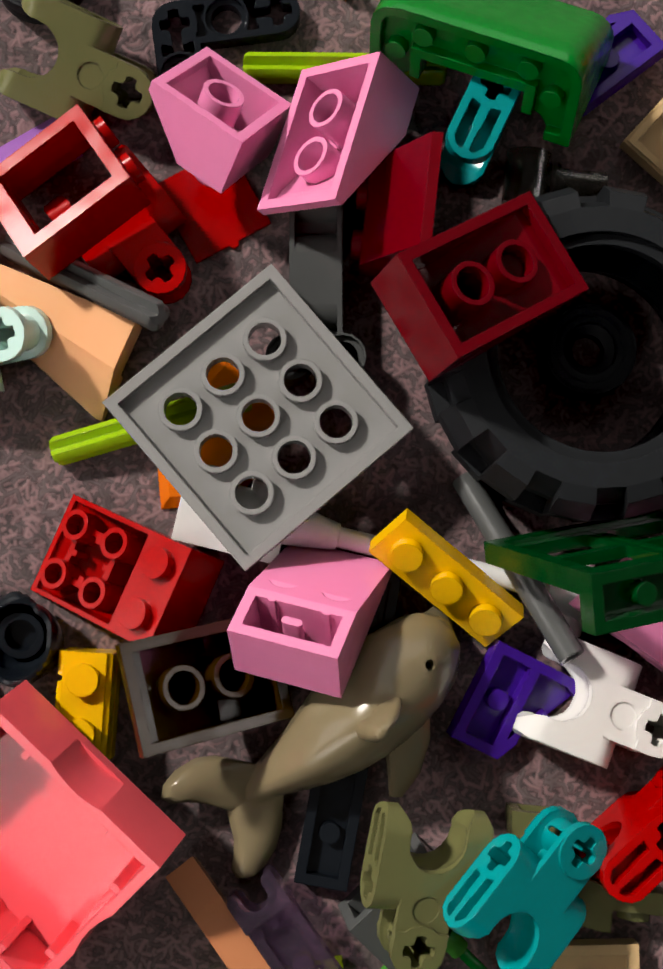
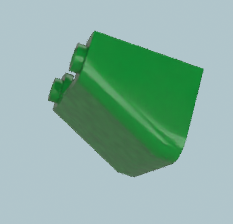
[369,0,614,147]

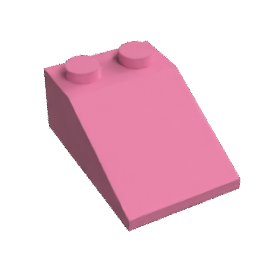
[257,51,420,215]

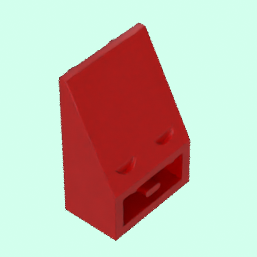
[30,494,225,642]

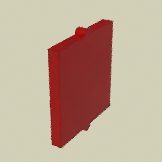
[159,169,271,264]

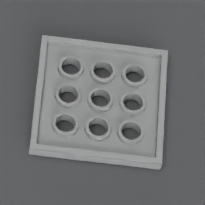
[102,264,414,572]

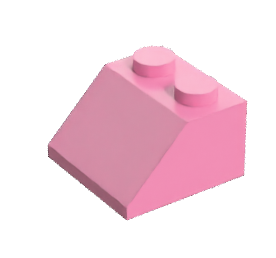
[149,47,291,194]

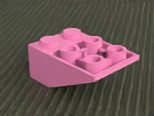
[227,545,392,698]

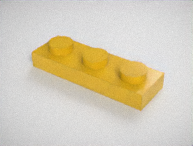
[369,508,524,647]

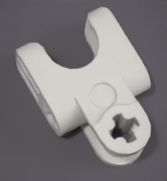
[512,638,663,769]

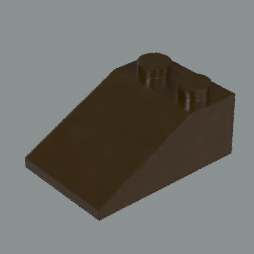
[115,618,295,759]

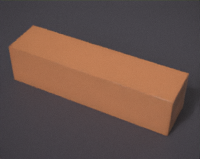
[165,856,275,969]

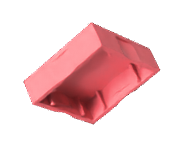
[0,680,186,969]

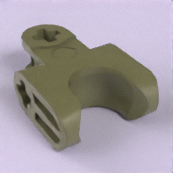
[0,0,157,120]
[360,801,494,969]

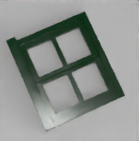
[484,509,663,636]

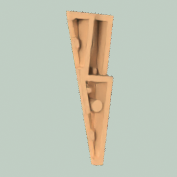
[0,264,142,422]

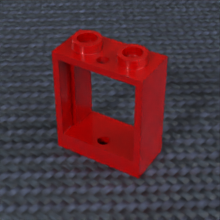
[0,104,151,280]

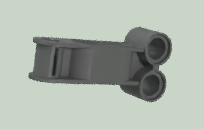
[265,205,367,388]

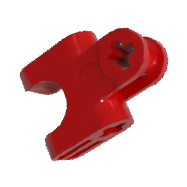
[44,144,192,304]
[574,766,663,903]

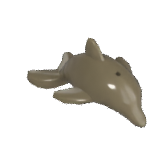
[161,606,460,878]

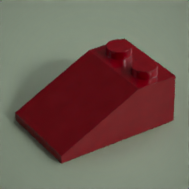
[350,131,444,277]
[371,191,589,382]

